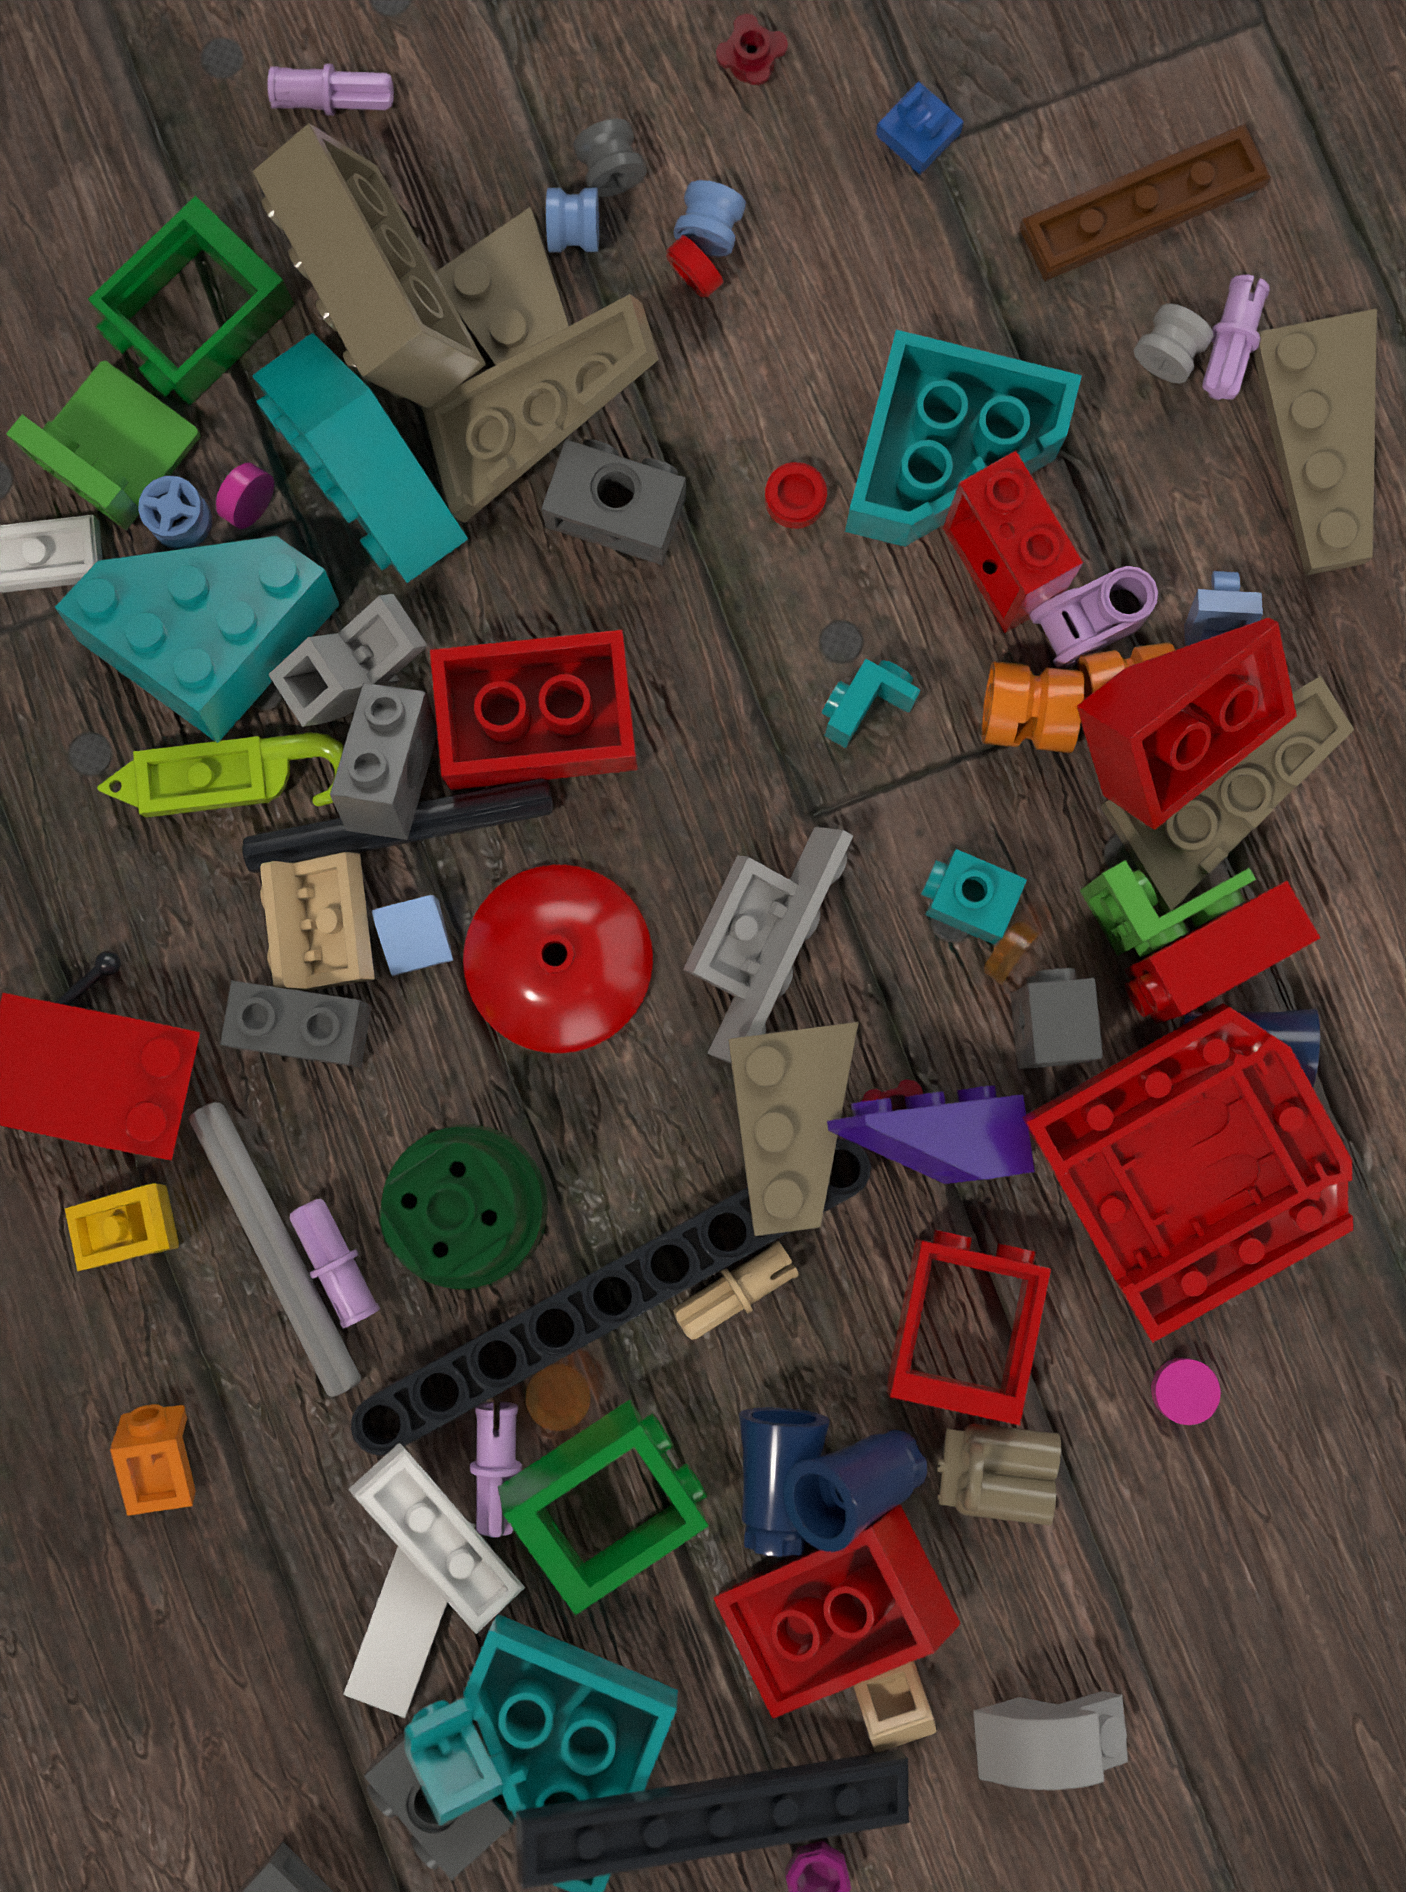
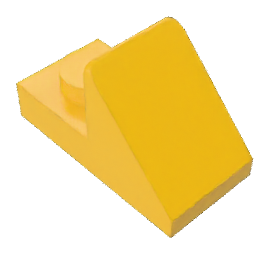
[64,1183,179,1272]

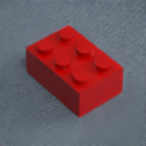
[430,630,638,790]

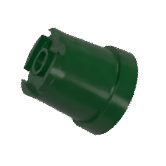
[380,1124,548,1290]

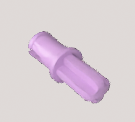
[268,64,394,116]
[1202,275,1270,400]
[290,1199,380,1328]
[470,1402,522,1537]

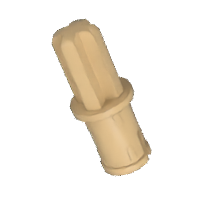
[673,1240,800,1340]

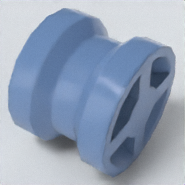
[674,180,746,257]
[546,188,599,252]
[138,476,212,550]

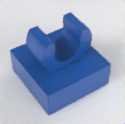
[876,82,964,175]

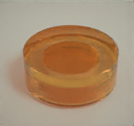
[983,921,1040,986]
[526,1363,591,1431]

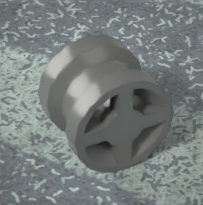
[573,118,647,197]

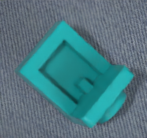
[821,659,921,748]
[405,1697,502,1825]

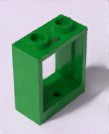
[88,196,294,406]
[498,1399,709,1615]

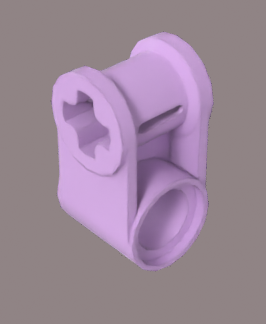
[1029,566,1158,669]

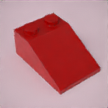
[1077,617,1297,830]
[0,993,200,1161]
[713,1504,961,1719]

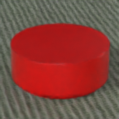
[666,235,724,298]
[764,462,827,529]

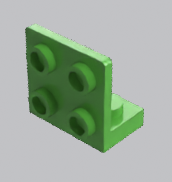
[6,361,200,530]
[1080,860,1256,958]

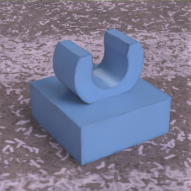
[1184,571,1263,646]

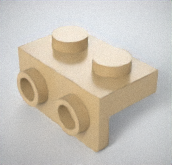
[260,852,374,991]

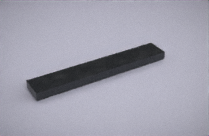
[516,1749,909,1889]

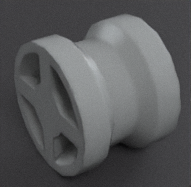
[1133,303,1214,383]

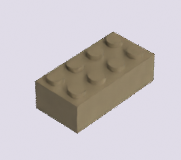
[252,123,486,409]

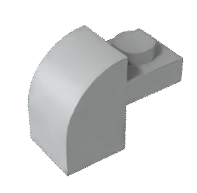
[268,594,428,727]
[973,1691,1128,1790]

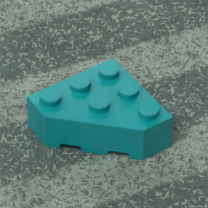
[845,329,1082,547]
[252,332,468,583]
[55,536,340,743]
[463,1614,678,1892]

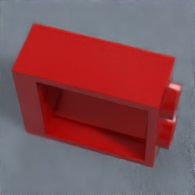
[942,451,1084,633]
[1124,881,1321,1024]
[885,1230,1051,1425]

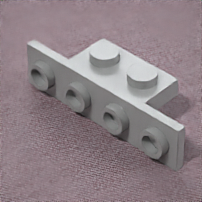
[683,827,853,1063]

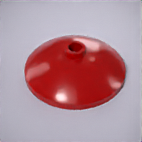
[463,865,653,1054]

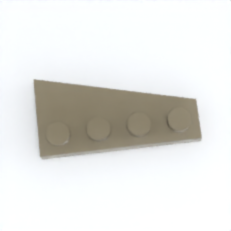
[421,294,659,523]
[1253,308,1377,576]
[1100,676,1354,914]

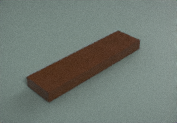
[1019,124,1271,282]

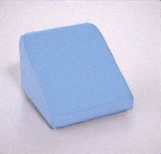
[372,895,454,976]

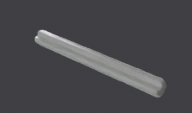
[189,1102,361,1397]

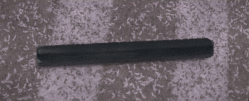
[242,779,553,873]

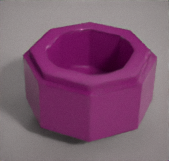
[785,1841,851,1892]

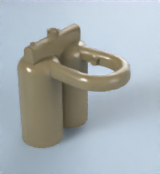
[937,1423,1061,1526]

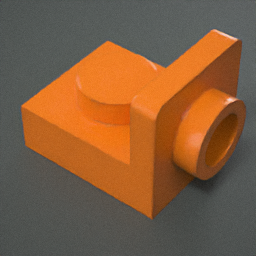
[110,1404,196,1516]

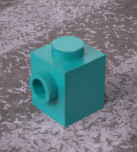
[921,849,1027,945]

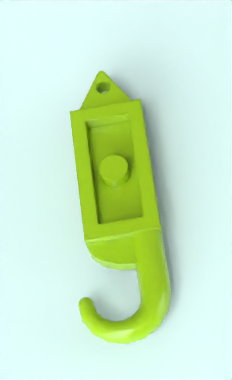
[97,733,344,818]

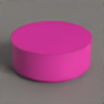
[216,463,274,529]
[1151,1357,1221,1425]

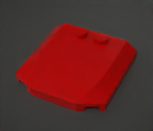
[1022,1003,1353,1343]

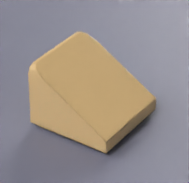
[854,1661,937,1752]

